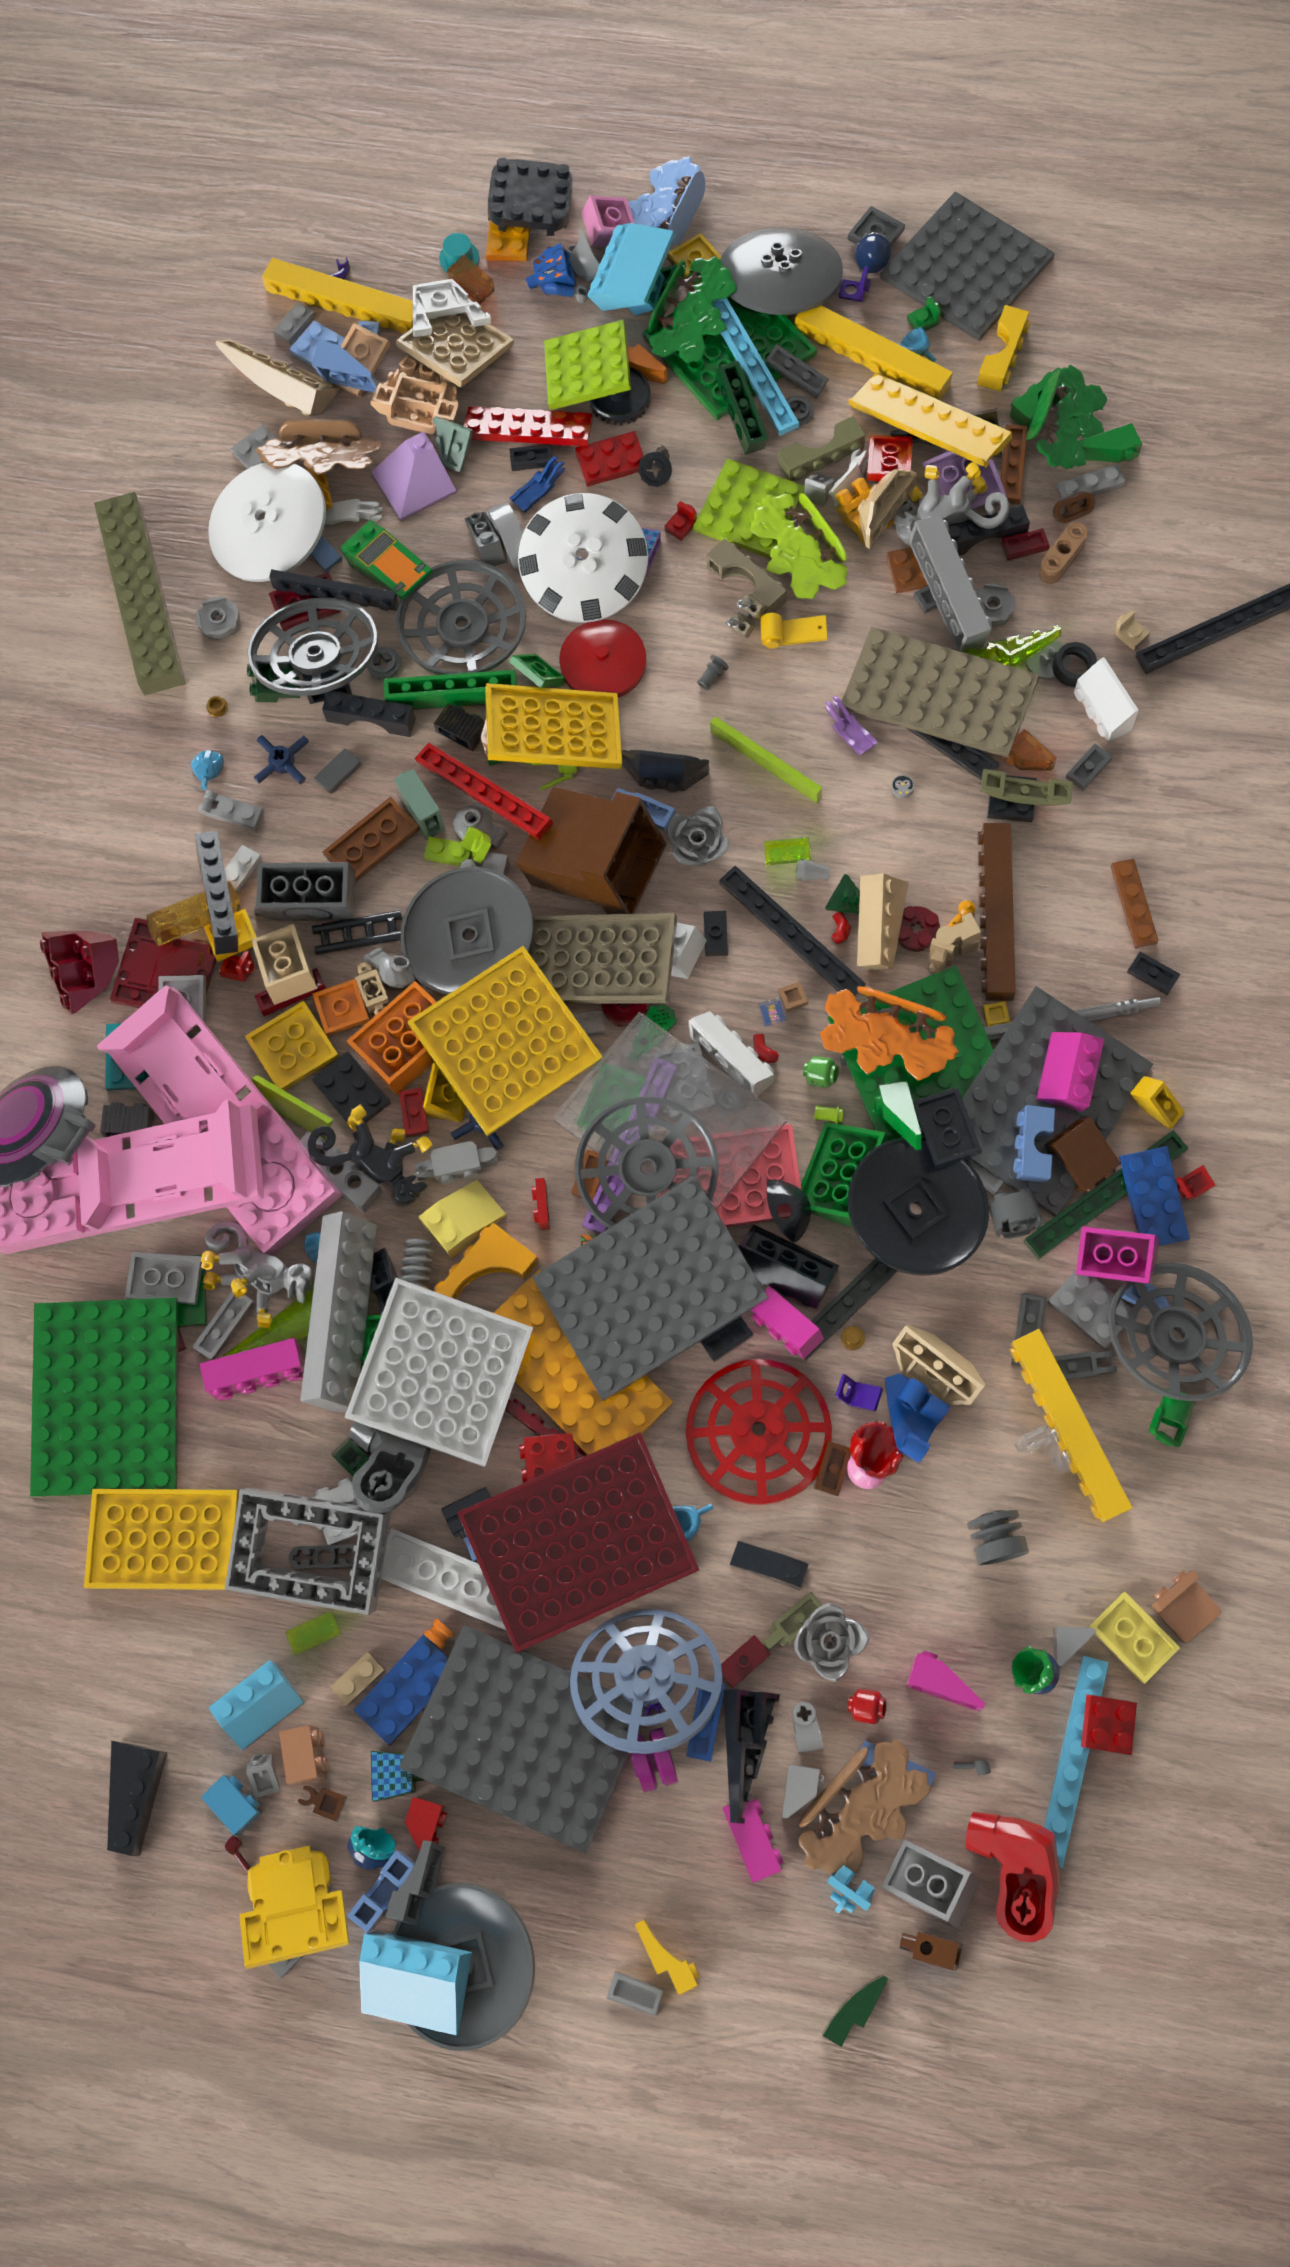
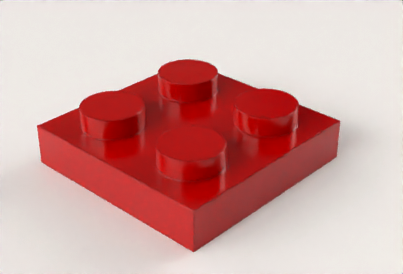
[1081,1694,1137,1755]

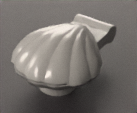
[453,804,508,849]
[364,947,417,988]

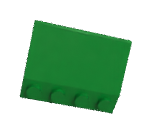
[801,1122,892,1227]

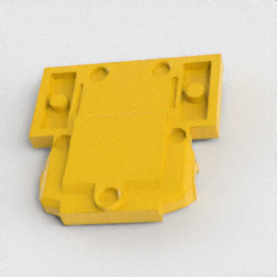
[239,1845,350,1969]

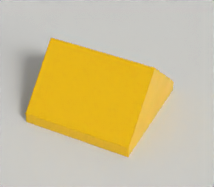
[423,1063,466,1123]

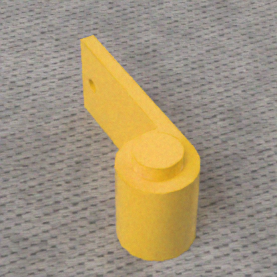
[760,613,828,649]

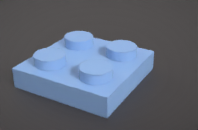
[289,320,345,368]

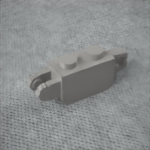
[415,1141,499,1184]

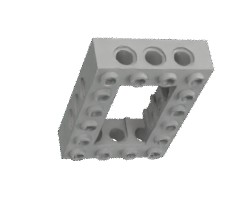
[225,1487,391,1615]

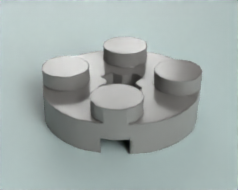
[975,583,1016,626]
[196,597,240,639]

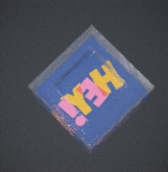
[758,998,787,1027]

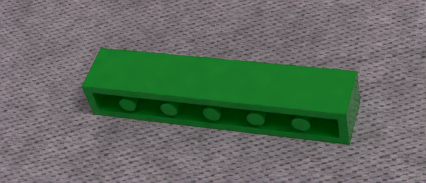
[384,670,518,709]

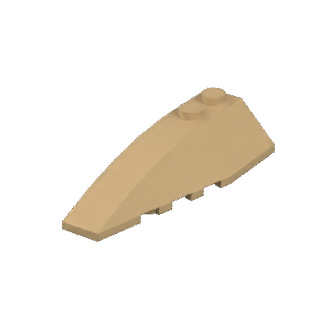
[216,339,340,416]

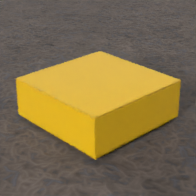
[982,1001,1011,1027]

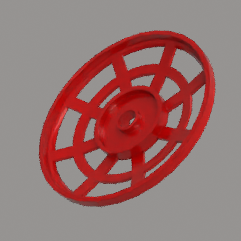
[686,1359,832,1505]

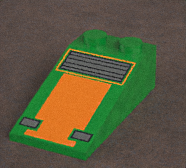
[340,520,433,600]

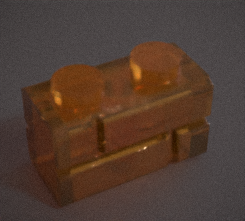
[447,255,495,305]

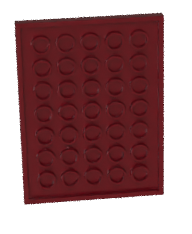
[457,1432,700,1653]

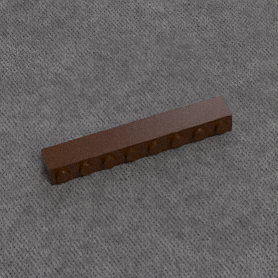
[977,823,1016,1001]

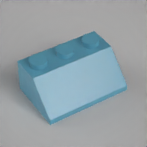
[208,1660,304,1750]

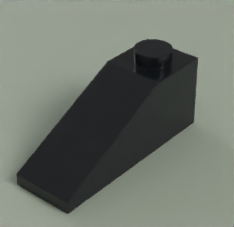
[730,1541,809,1591]

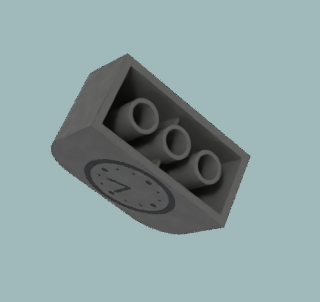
[256,862,355,921]

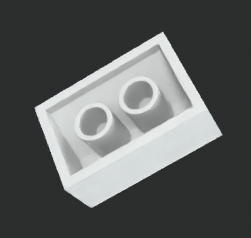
[1074,657,1139,743]

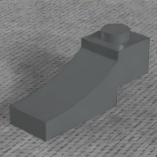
[386,1840,445,1926]

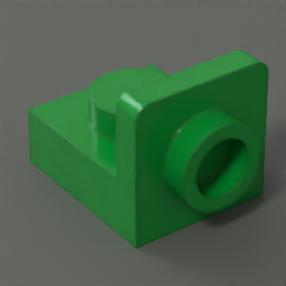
[907,297,941,331]

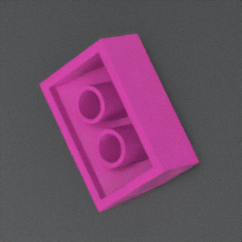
[1036,1032,1104,1112]
[1076,1227,1159,1284]

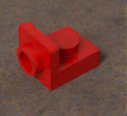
[664,501,697,541]

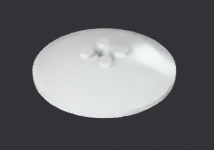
[208,463,326,582]

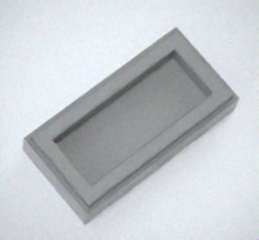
[607,1971,665,2016]

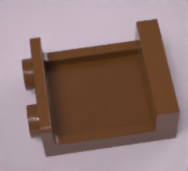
[1044,1117,1121,1193]

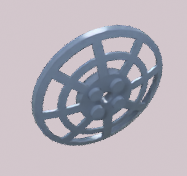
[570,1609,723,1754]

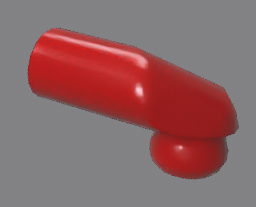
[753,1034,779,1064]

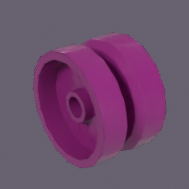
[630,1727,679,1793]

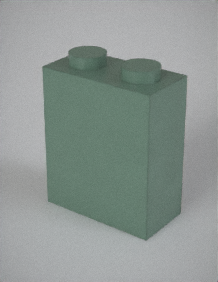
[394,769,446,840]

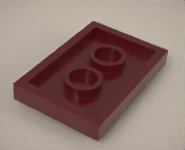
[268,572,342,632]

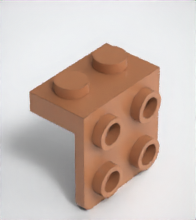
[1150,1570,1221,1643]

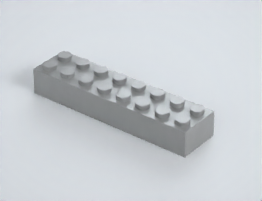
[300,1211,377,1413]

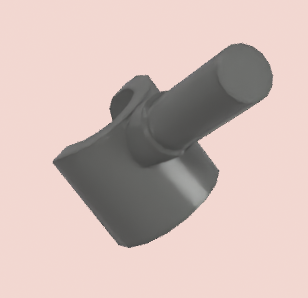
[954,1760,991,1776]

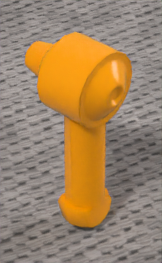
[947,900,975,927]

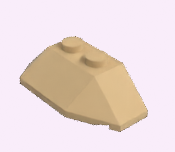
[858,469,916,549]
[892,1325,985,1405]

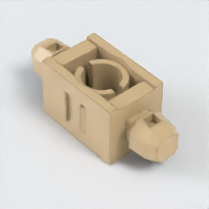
[355,962,390,1016]

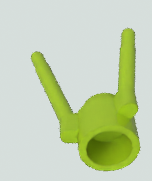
[523,762,577,791]

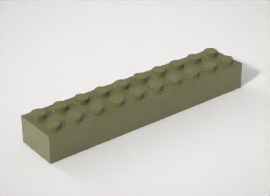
[94,492,186,696]

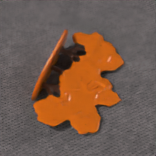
[820,987,959,1080]

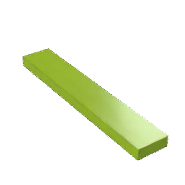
[710,717,822,803]

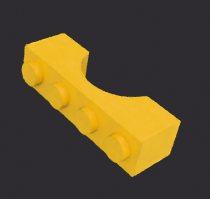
[977,305,1031,392]

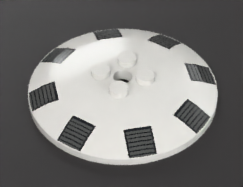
[518,493,648,623]

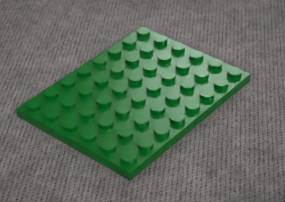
[30,1298,178,1497]

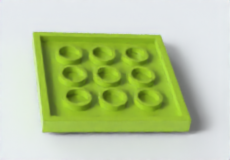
[544,320,631,410]
[693,458,805,560]

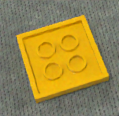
[245,1001,339,1091]

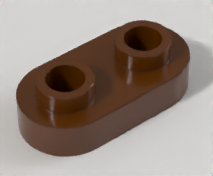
[1053,491,1095,523]

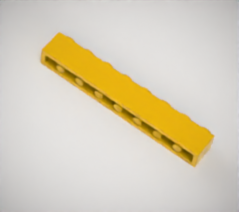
[262,258,413,334]
[795,305,953,400]
[1009,1329,1132,1523]

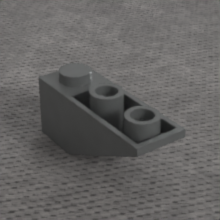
[464,512,506,567]

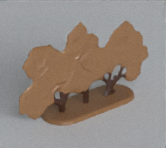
[255,420,382,475]
[798,1739,930,1874]

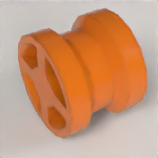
[423,1618,455,1650]

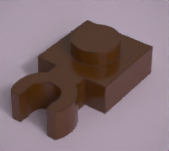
[298,1786,347,1822]

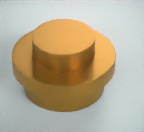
[206,696,228,718]
[841,1326,865,1350]

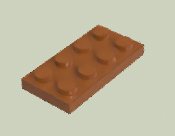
[322,796,420,882]

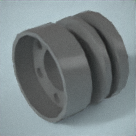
[967,1510,1029,1566]

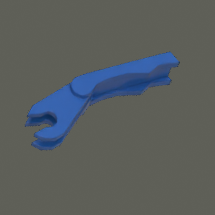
[509,456,565,512]

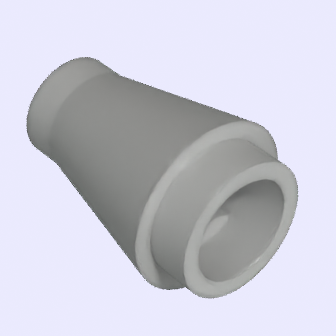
[795,859,830,881]

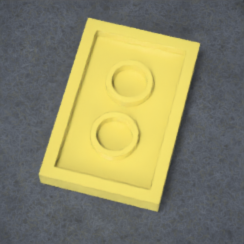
[1088,1591,1180,1684]

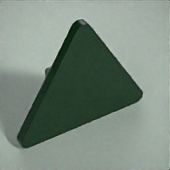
[825,874,860,914]

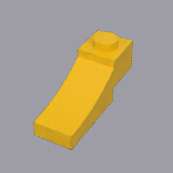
[635,1919,700,1995]

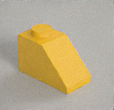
[1130,1076,1185,1129]

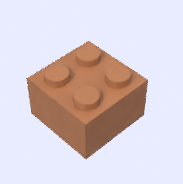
[279,1725,329,1785]

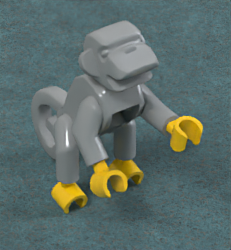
[892,462,1009,545]
[200,1222,313,1328]

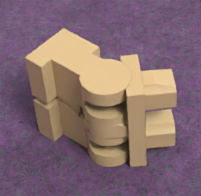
[929,912,981,973]

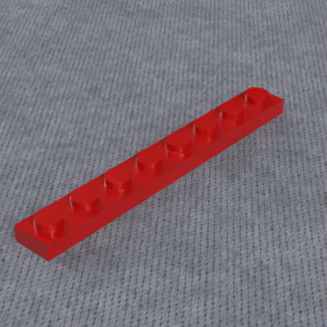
[415,742,553,840]

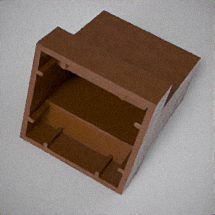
[516,787,667,914]

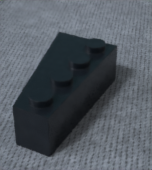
[107,1741,167,1856]

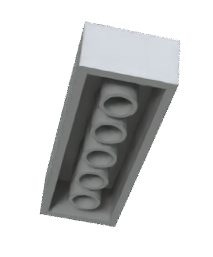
[909,513,992,653]

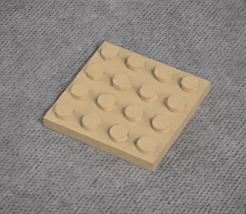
[396,312,514,388]

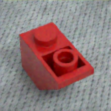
[405,1797,447,1852]

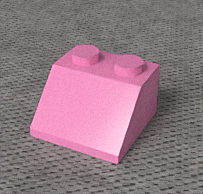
[581,195,635,247]

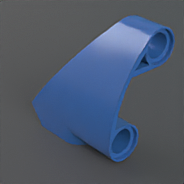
[885,1373,950,1463]

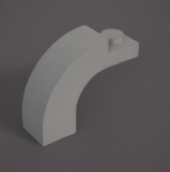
[485,502,523,569]

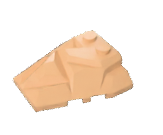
[371,354,458,434]

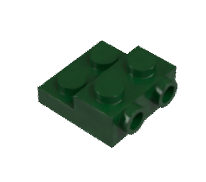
[247,655,301,703]

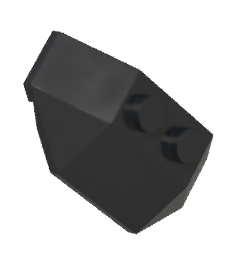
[621,750,710,792]

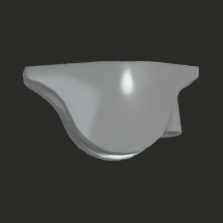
[570,230,599,283]

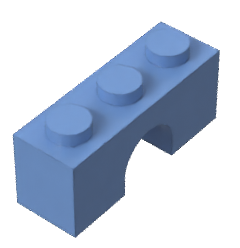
[1013,1105,1055,1183]
[347,1850,415,1933]

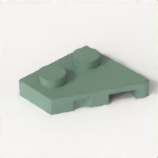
[433,416,473,472]

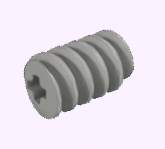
[399,1239,434,1289]

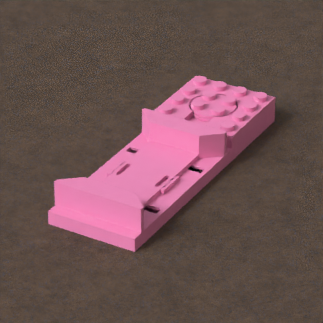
[0,1100,264,1254]

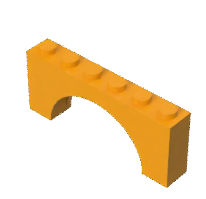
[433,1223,539,1299]

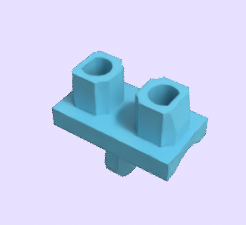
[827,1865,875,1914]

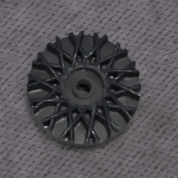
[589,367,650,426]

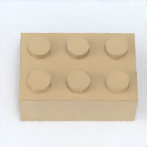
[252,924,317,1005]

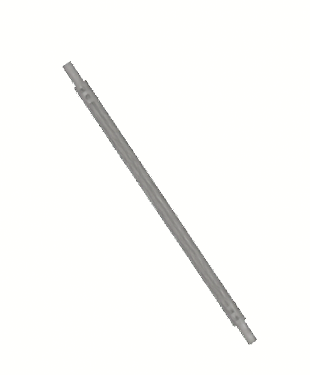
[840,997,1161,1066]

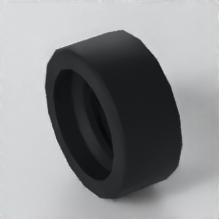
[1052,642,1097,687]

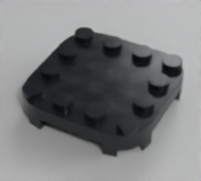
[488,158,572,236]

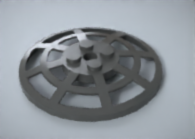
[396,560,526,675]
[248,598,378,696]
[575,1096,719,1229]
[1109,1262,1253,1401]

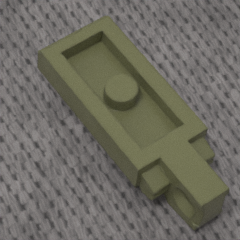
[762,1592,822,1651]

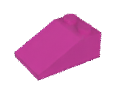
[905,1651,985,1712]

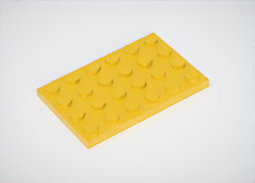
[486,683,622,769]
[84,1489,239,1590]

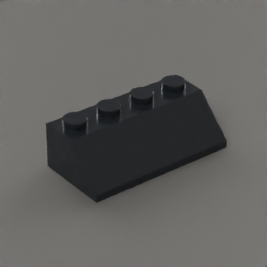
[738,1225,840,1309]

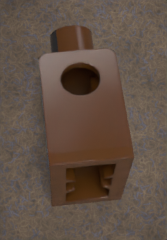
[899,1931,963,1971]

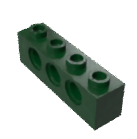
[715,361,769,455]

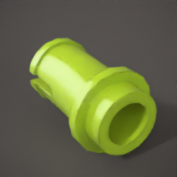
[814,1105,844,1124]

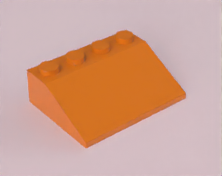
[346,982,436,1096]

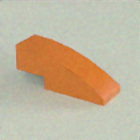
[627,344,668,384]

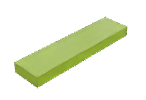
[249,1075,333,1139]

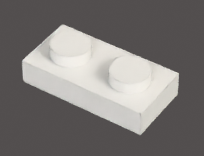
[225,845,262,894]

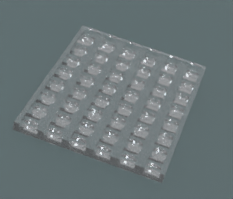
[552,1012,787,1210]

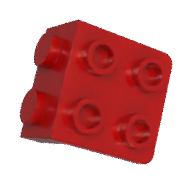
[519,1433,575,1483]

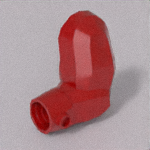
[965,1812,1060,1942]

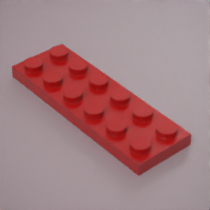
[464,406,593,447]

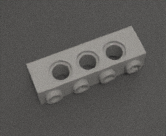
[300,1132,382,1213]

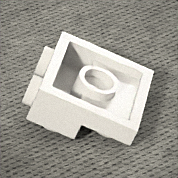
[312,1478,359,1545]

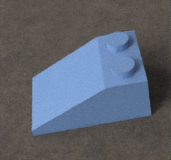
[312,340,379,393]

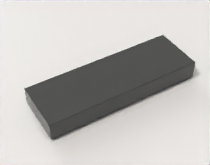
[765,344,829,399]
[1011,1293,1046,1366]

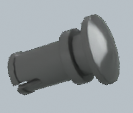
[697,655,729,690]

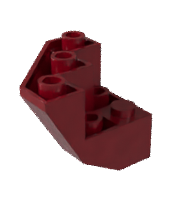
[40,931,119,1014]

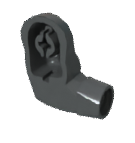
[349,1422,431,1514]

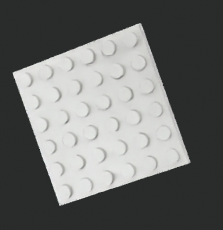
[344,1278,533,1467]

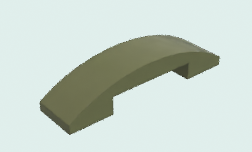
[981,769,1073,806]

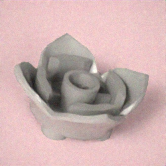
[666,806,729,866]
[794,1603,870,1682]

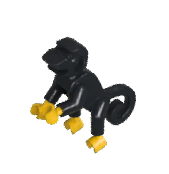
[307,1105,433,1207]

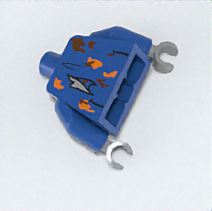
[526,243,587,303]

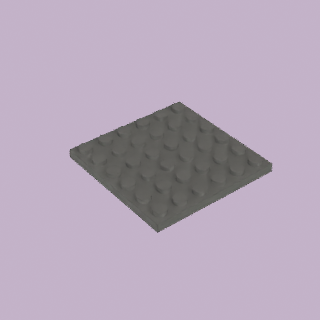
[880,191,1054,341]

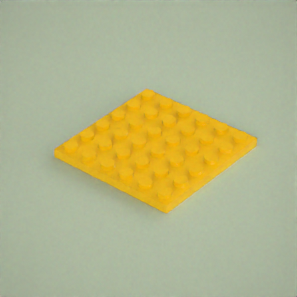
[408,946,603,1136]

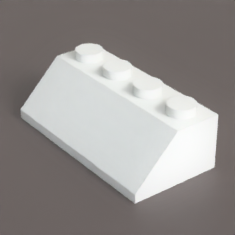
[689,1011,774,1100]

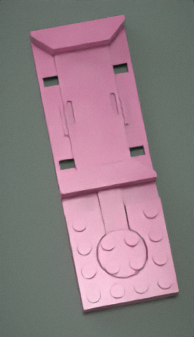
[97,985,343,1256]

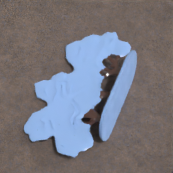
[628,157,705,245]

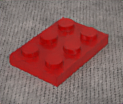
[575,431,644,487]
[867,435,913,482]

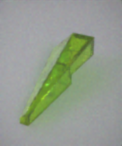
[966,625,1061,668]
[220,1287,314,1358]

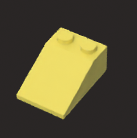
[419,1180,506,1259]

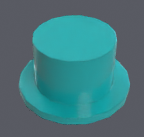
[439,233,480,276]

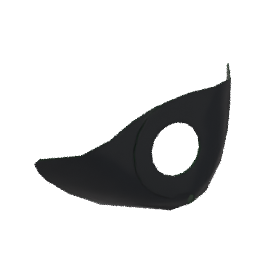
[767,1179,811,1243]

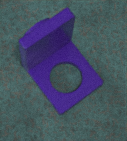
[839,266,871,302]
[835,1374,883,1411]

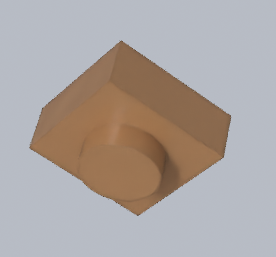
[778,982,808,1012]

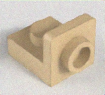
[1114,610,1150,651]

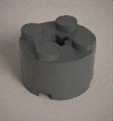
[989,1188,1043,1239]

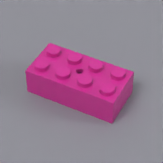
[199,1338,305,1401]

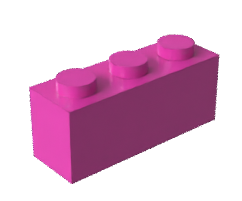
[751,1286,824,1359]
[722,1797,784,1883]

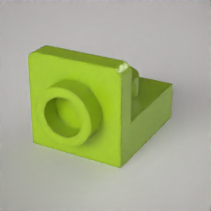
[460,826,491,864]

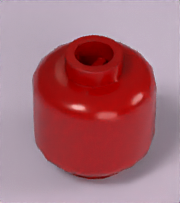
[847,1689,887,1725]

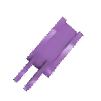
[825,696,878,756]

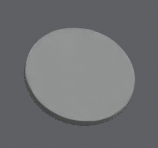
[1026,639,1070,679]

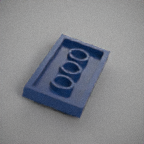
[1119,1146,1190,1246]
[354,1634,448,1746]

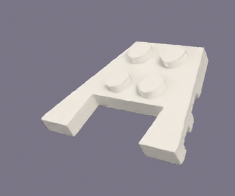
[413,279,491,337]

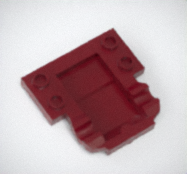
[109,918,217,1009]

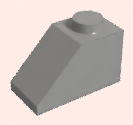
[782,1764,824,1819]

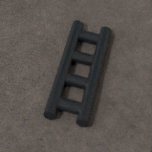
[312,910,402,955]

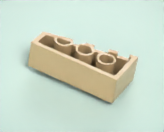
[857,873,909,970]

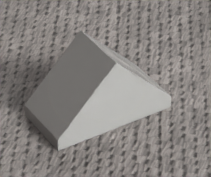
[804,472,837,507]
[1054,1627,1097,1668]

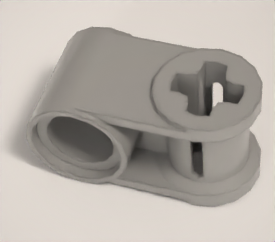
[792,1702,824,1754]

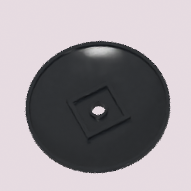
[847,1137,989,1276]

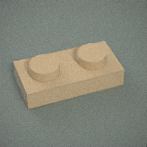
[331,1651,385,1706]

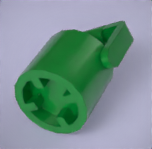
[1149,1389,1196,1447]

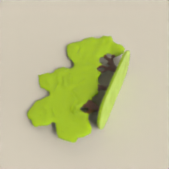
[750,493,848,599]

